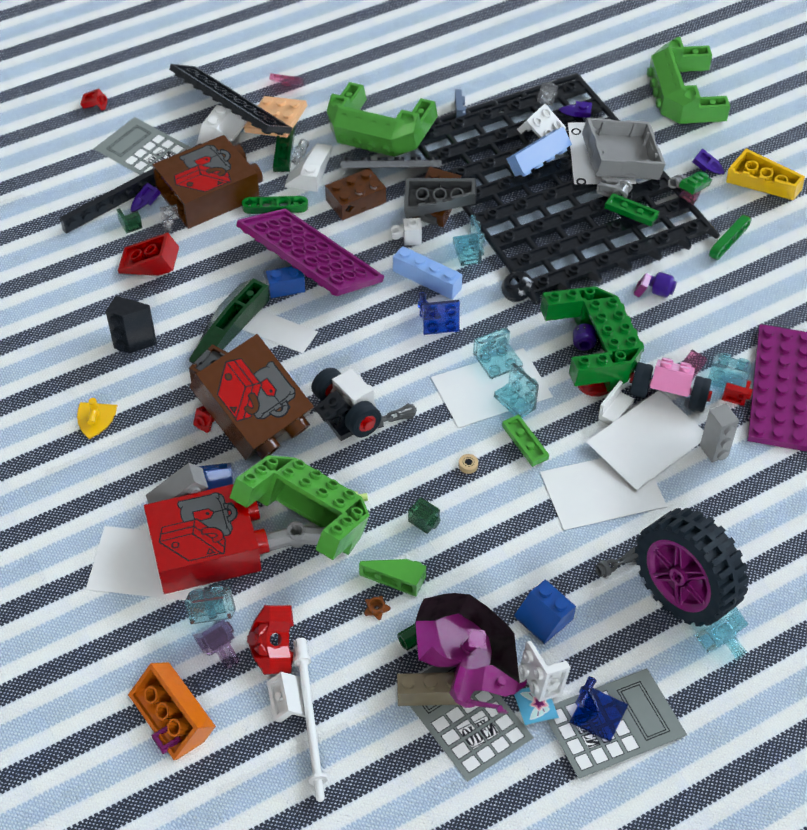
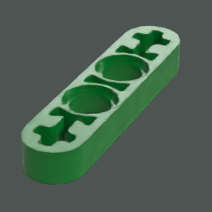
[242,196,308,214]
[709,214,752,260]

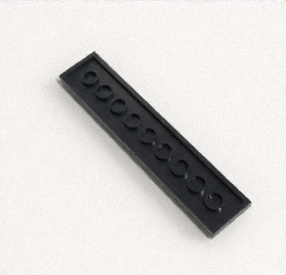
[169,64,292,135]

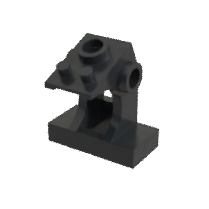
[314,390,354,441]

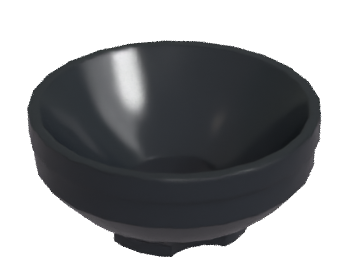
[501,271,534,302]

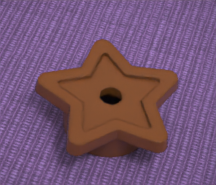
[364,596,391,620]

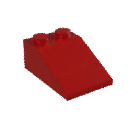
[118,232,179,276]

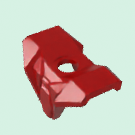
[247,605,294,675]

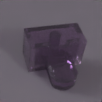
[193,619,239,669]

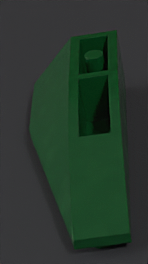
[189,278,269,364]

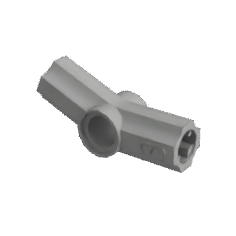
[266,521,326,551]

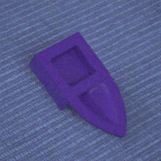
[559,101,592,118]
[692,148,725,175]
[131,183,161,212]

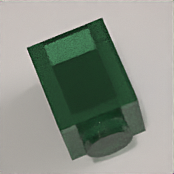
[408,497,441,534]

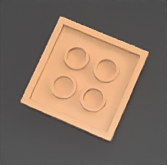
[243,96,308,138]

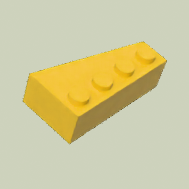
[726,148,805,200]

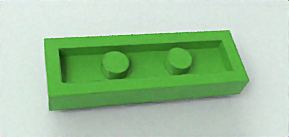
[502,414,549,467]

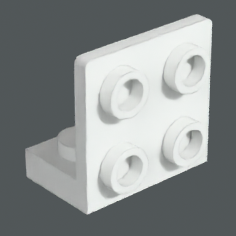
[517,104,566,138]
[519,641,571,702]

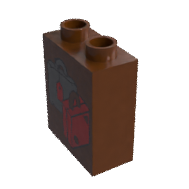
[152,135,263,229]
[189,334,314,460]

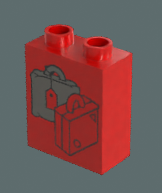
[144,484,270,594]

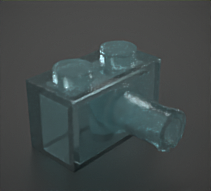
[184,583,236,625]
[695,607,749,660]

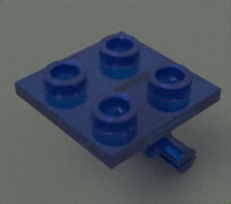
[418,292,460,335]
[570,676,628,742]

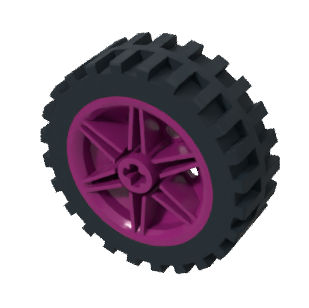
[635,508,749,627]

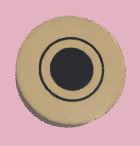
[459,454,478,474]

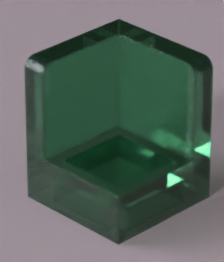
[116,208,142,234]

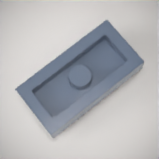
[455,89,466,118]

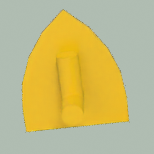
[77,398,118,439]

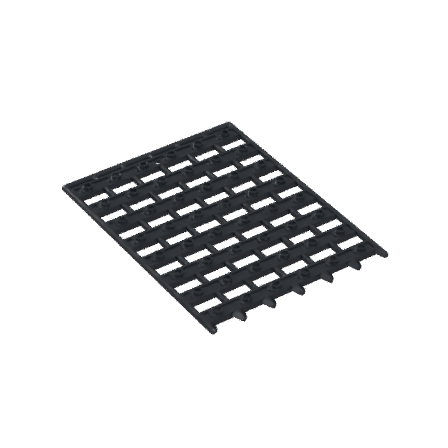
[418,73,720,305]

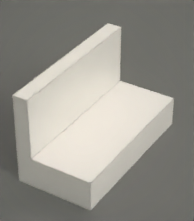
[598,381,634,425]
[267,672,305,723]

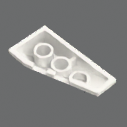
[285,143,333,192]

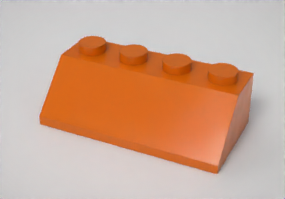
[128,662,216,760]

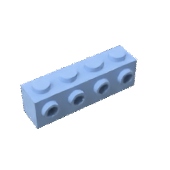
[506,127,572,177]
[393,246,462,300]

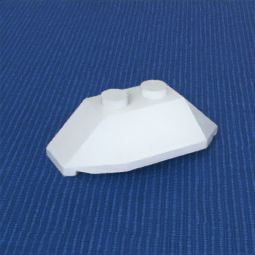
[197,105,247,145]

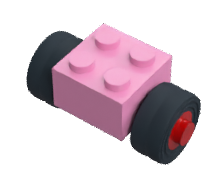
[629,358,712,412]

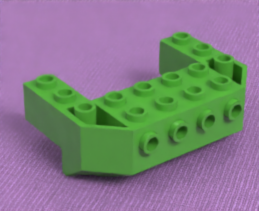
[647,37,730,124]
[326,82,438,157]
[230,455,370,560]

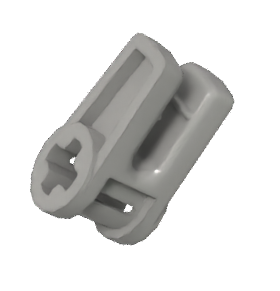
[596,176,633,198]

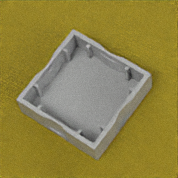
[582,118,666,180]

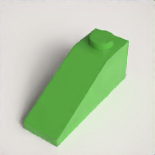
[359,559,426,596]

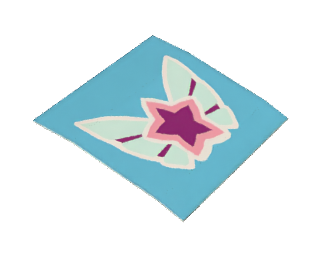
[514,687,559,726]

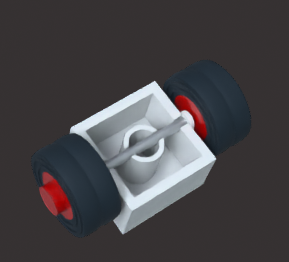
[311,368,381,438]

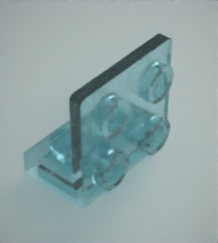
[453,215,485,266]
[473,327,523,379]
[708,353,753,389]
[494,362,539,418]

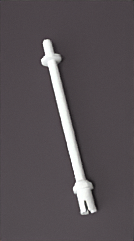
[293,638,328,802]

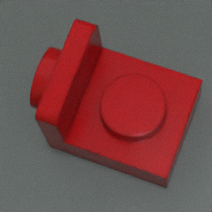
[80,89,108,111]
[722,381,753,406]
[193,406,215,433]

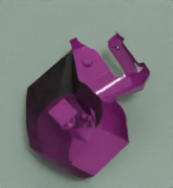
[416,593,527,714]

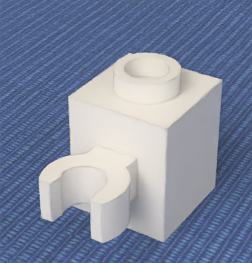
[391,218,422,246]

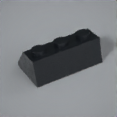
[106,296,157,353]

